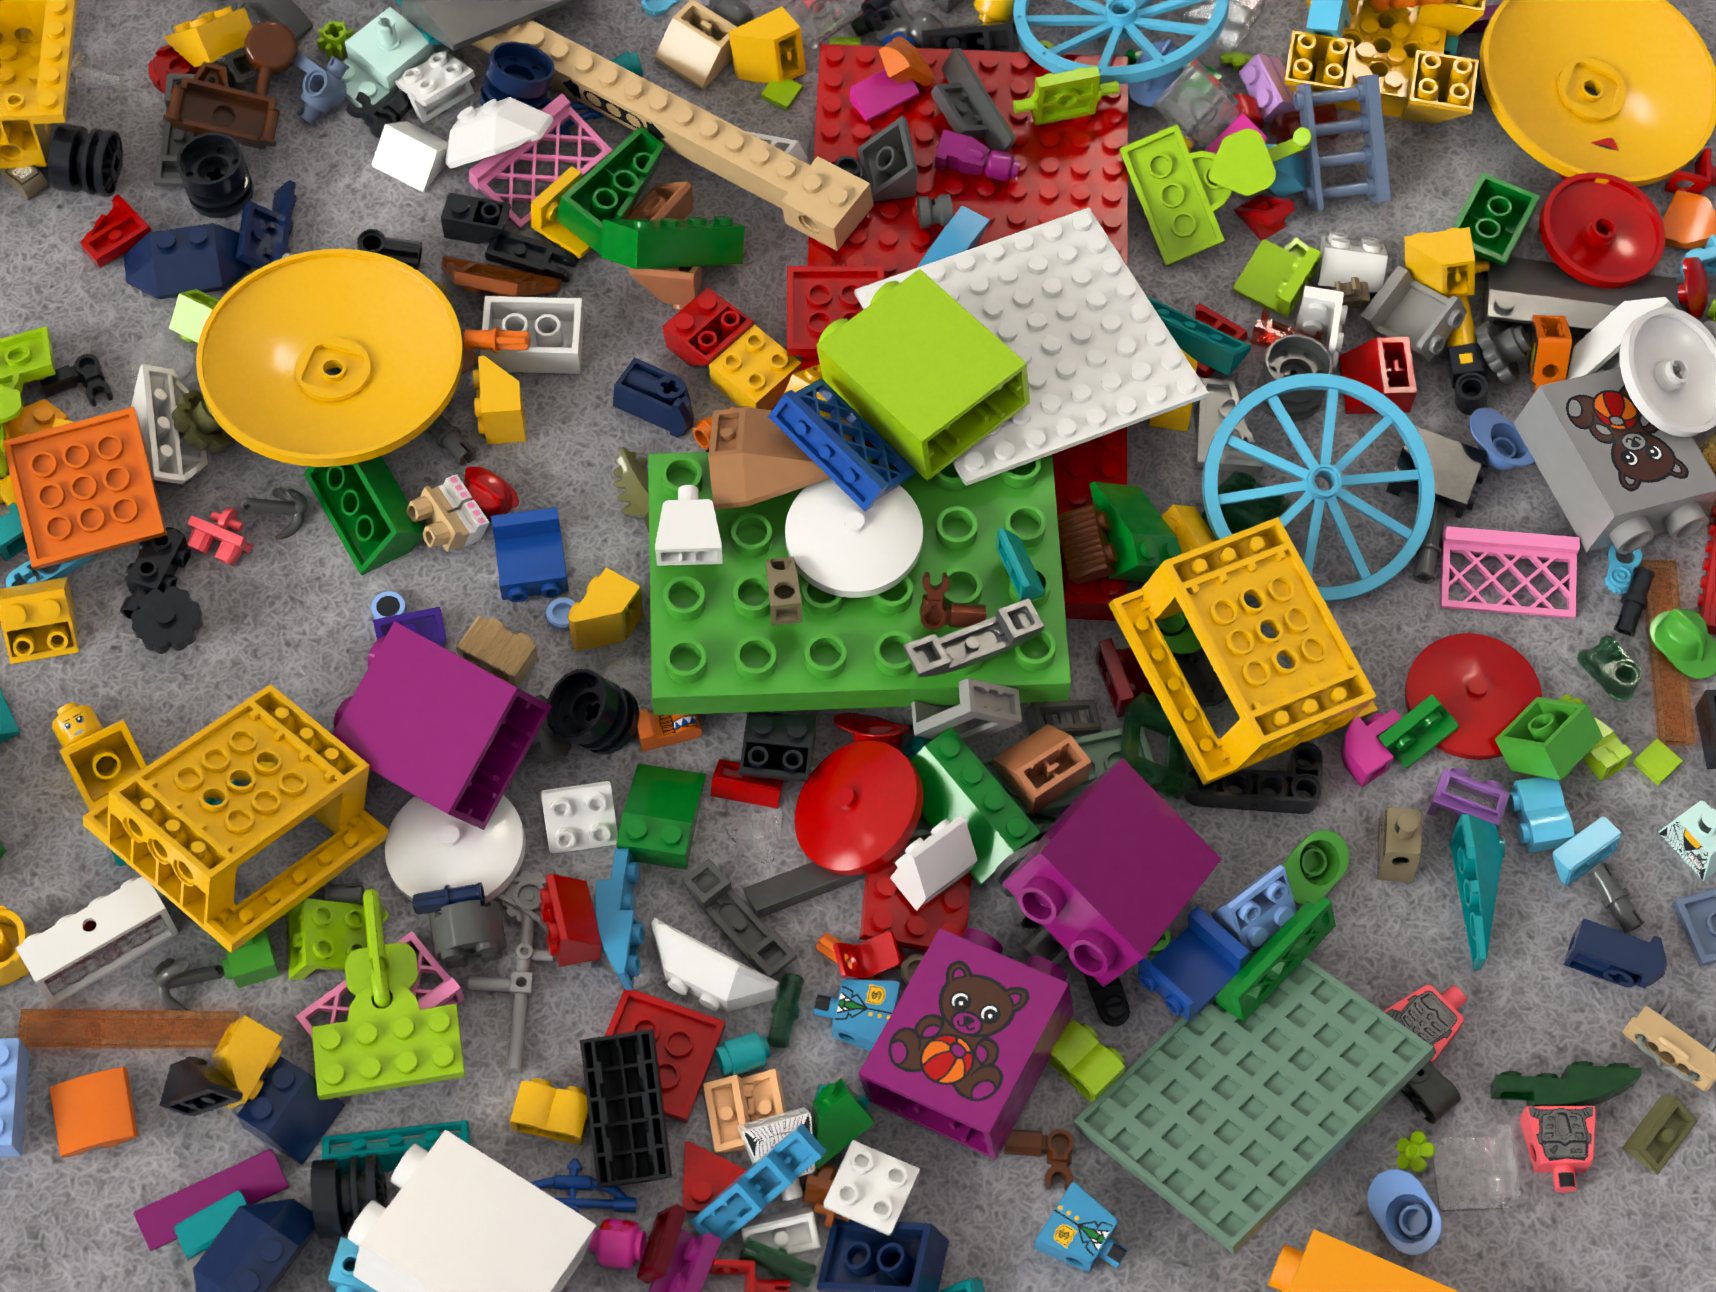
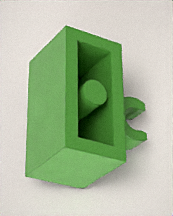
[217,927,280,988]

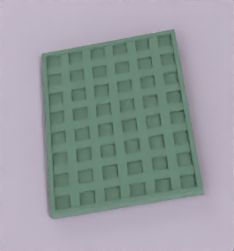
[1073,937,1435,1255]

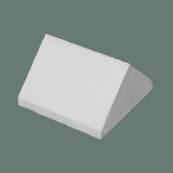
[372,121,448,193]

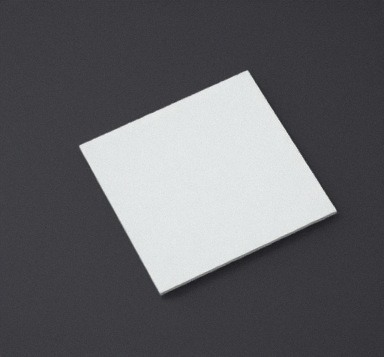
[854,208,1209,486]

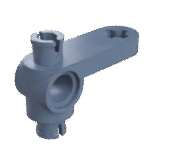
[294,50,349,125]

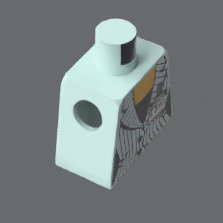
[1658,800,1716,881]

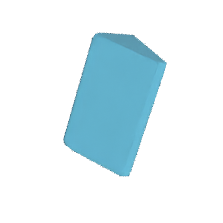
[1553,817,1621,886]

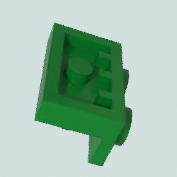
[1378,694,1459,768]

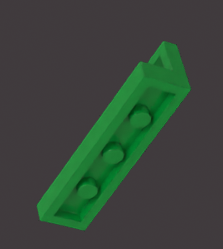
[1215,897,1336,1022]

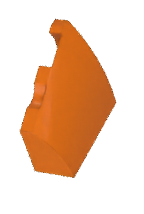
[879,36,935,87]

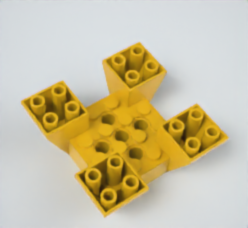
[1284,0,1486,124]

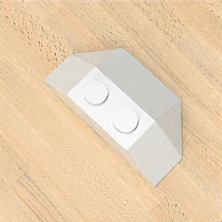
[445,97,554,169]
[1567,297,1677,379]
[131,364,208,484]
[651,918,779,1012]

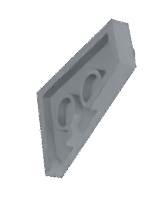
[1196,378,1263,473]

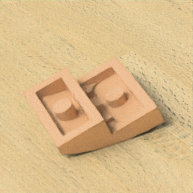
[703,1069,787,1154]

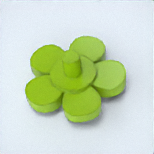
[1220,52,1253,71]
[1396,1131,1435,1173]

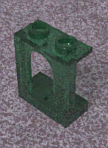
[1120,692,1197,799]

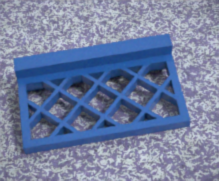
[768,378,917,511]

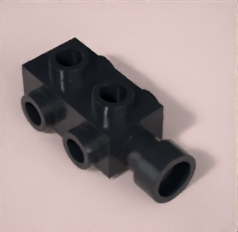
[120,527,191,619]

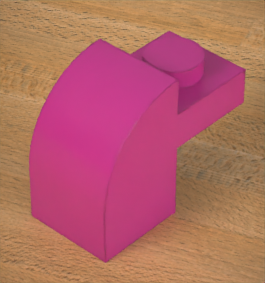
[1341,708,1402,787]

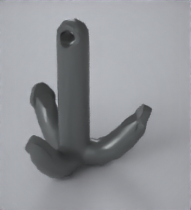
[240,488,308,540]
[152,958,225,1014]

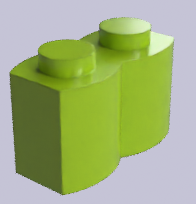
[1048,1019,1125,1103]

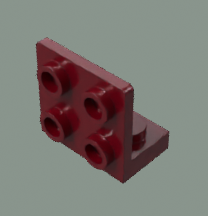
[1095,638,1161,718]

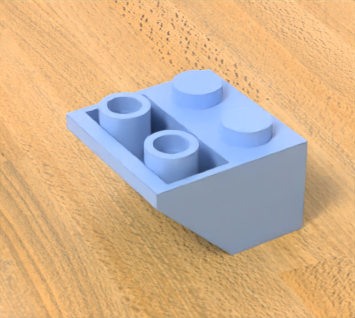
[1211,865,1297,953]

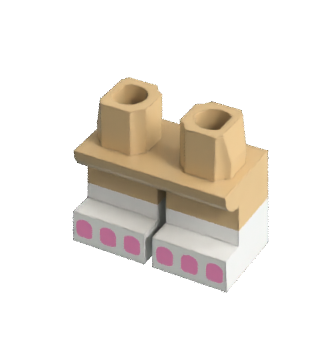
[406,474,490,552]

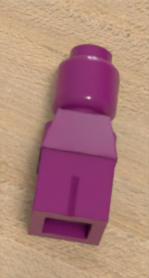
[934,130,1021,182]

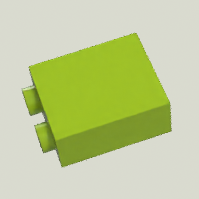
[816,269,1030,481]

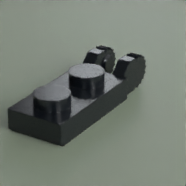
[485,230,579,283]

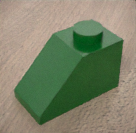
[811,1078,875,1169]

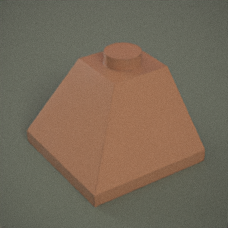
[629,266,702,310]

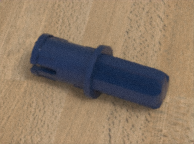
[412,882,485,915]

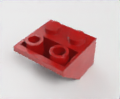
[662,287,754,366]
[1339,337,1417,414]
[539,874,602,967]

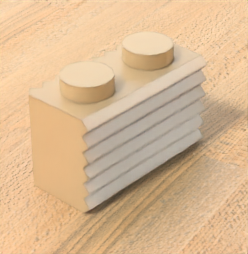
[456,616,538,688]

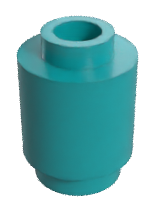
[715,1031,771,1076]

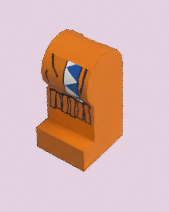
[636,709,702,752]

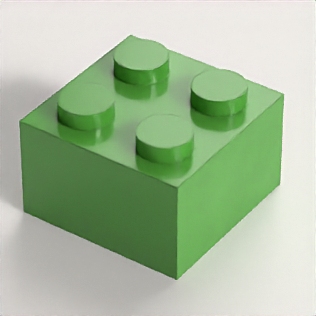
[1495,697,1603,780]

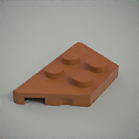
[441,255,562,297]

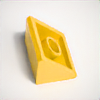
[59,719,147,811]

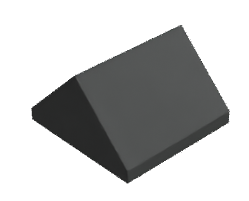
[857,116,918,202]

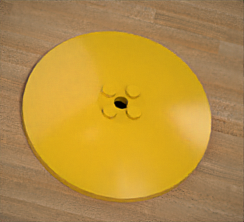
[1479,0,1716,187]
[196,249,463,467]

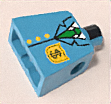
[814,979,900,1051]
[1034,1181,1129,1272]

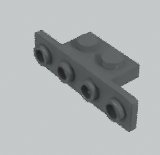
[931,48,1016,153]

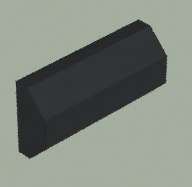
[580,1029,673,1188]

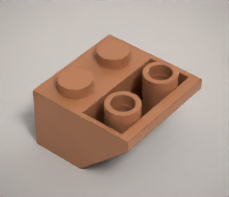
[992,724,1092,815]

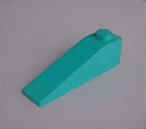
[1449,814,1506,970]

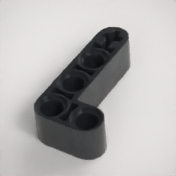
[1184,742,1323,814]

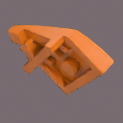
[1662,190,1716,251]

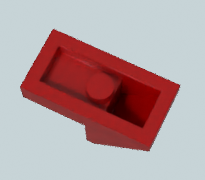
[1233,195,1295,241]

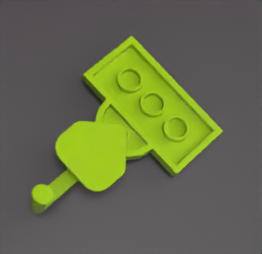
[1119,124,1312,266]
[0,326,56,478]
[311,888,466,1100]

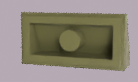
[1622,1095,1697,1175]

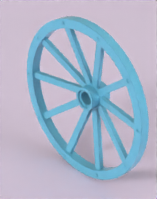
[1013,0,1229,84]
[1202,373,1435,603]

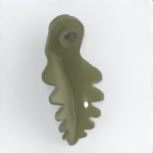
[613,447,649,533]

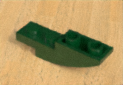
[1490,1061,1642,1106]

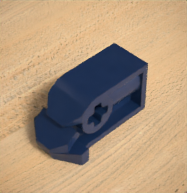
[613,357,694,438]
[1563,918,1668,988]

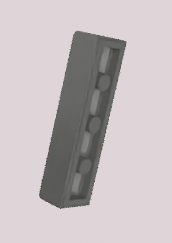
[744,862,866,918]

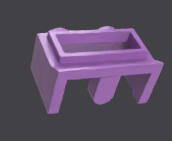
[1427,768,1510,830]

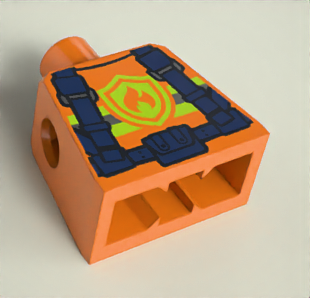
[1528,315,1572,393]

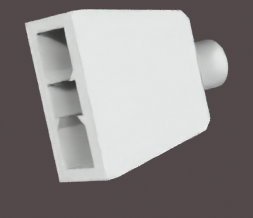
[655,485,723,566]

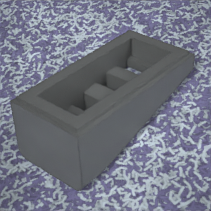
[1025,700,1102,737]

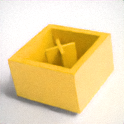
[709,325,801,410]

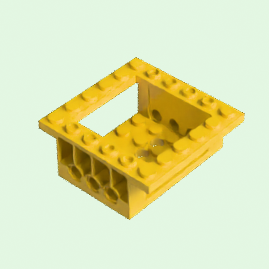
[0,0,78,169]
[1109,517,1378,786]
[83,684,389,953]

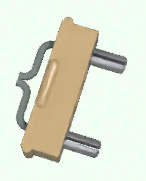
[1623,1000,1716,1091]

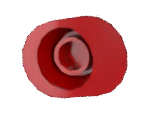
[464,467,519,522]
[833,712,910,750]

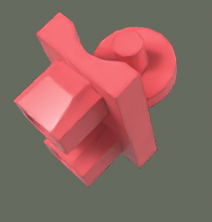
[187,507,253,567]

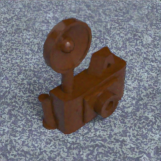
[163,21,298,149]

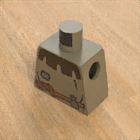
[1377,807,1422,883]

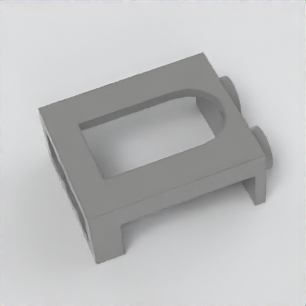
[911,678,1022,745]

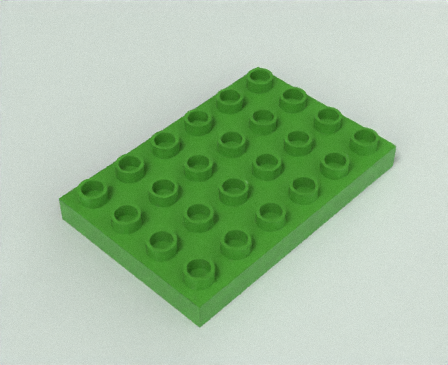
[648,447,1071,716]

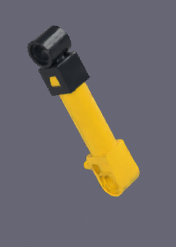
[1445,261,1490,415]

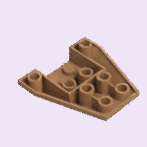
[708,407,853,510]

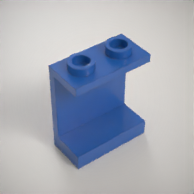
[491,507,569,602]
[1138,906,1250,1022]

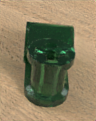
[1577,635,1642,701]

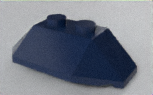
[124,223,252,299]
[193,1198,316,1292]

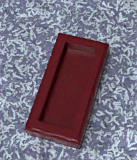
[636,1204,688,1284]

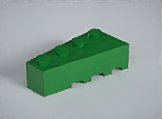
[555,126,665,255]
[601,216,745,269]

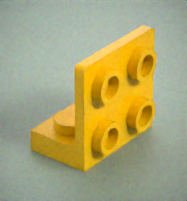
[531,166,592,258]

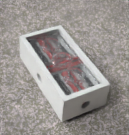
[16,876,179,1007]

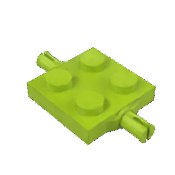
[1013,66,1120,126]

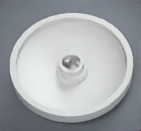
[1620,307,1716,437]
[785,478,923,598]
[385,795,526,912]

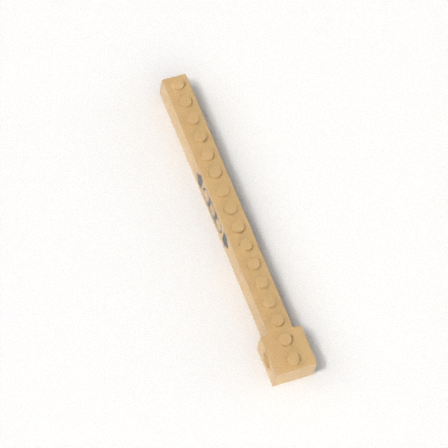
[471,19,874,251]

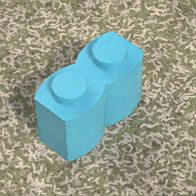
[1508,777,1575,853]

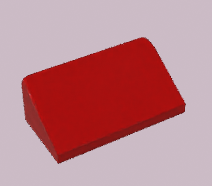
[710,759,784,809]

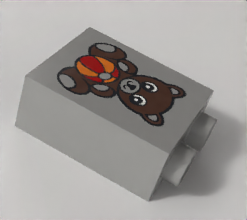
[1513,368,1716,554]

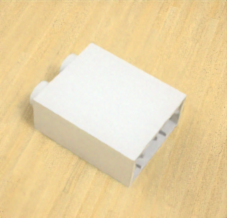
[348,1130,597,1292]

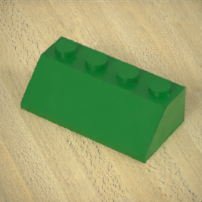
[304,456,424,575]
[911,728,1041,886]

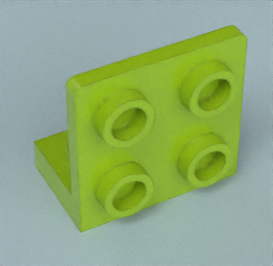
[1233,239,1321,319]
[287,898,368,980]

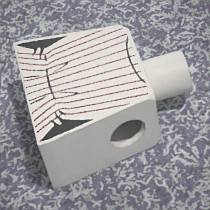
[737,1107,815,1201]

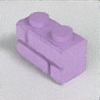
[1239,54,1299,125]

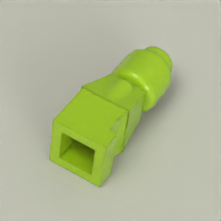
[1558,694,1633,782]

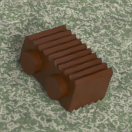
[1057,504,1118,585]

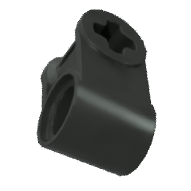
[1400,1061,1461,1124]

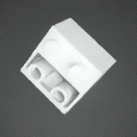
[1317,232,1388,293]
[890,815,978,911]

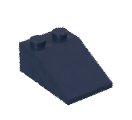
[816,1218,949,1292]

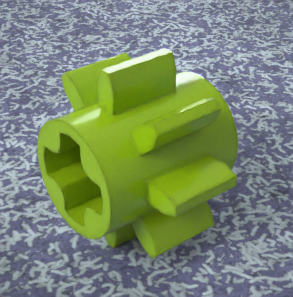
[317,21,354,59]

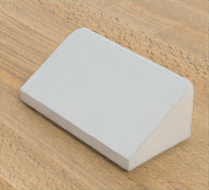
[740,1206,821,1263]

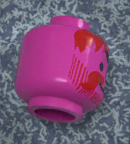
[590,1218,647,1269]

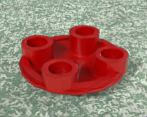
[1678,257,1709,320]

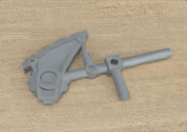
[468,869,592,1073]

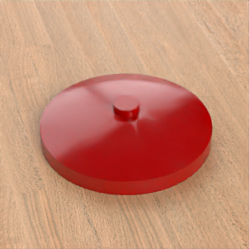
[1539,172,1665,288]
[1405,633,1542,760]
[795,740,923,876]

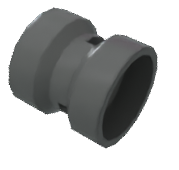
[917,194,953,229]

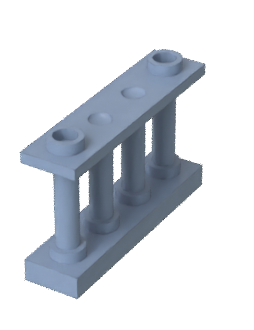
[1293,74,1391,211]

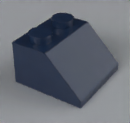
[236,1056,345,1165]

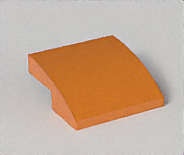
[49,1067,138,1158]

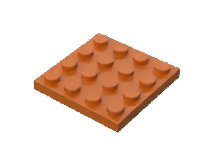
[2,406,167,570]

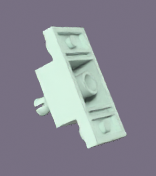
[341,7,451,108]

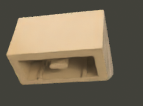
[655,0,737,91]

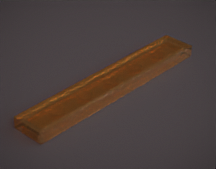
[1640,560,1695,746]
[18,1009,240,1049]

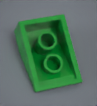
[1452,172,1540,267]
[1089,481,1181,582]
[616,764,706,870]

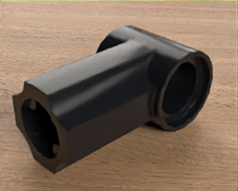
[357,229,422,270]

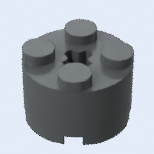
[429,900,507,969]

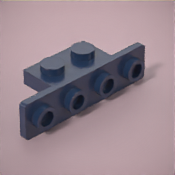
[236,180,297,269]

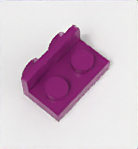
[648,1229,722,1292]

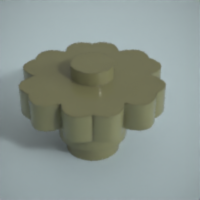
[172,390,234,453]

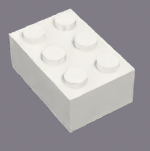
[480,296,584,374]

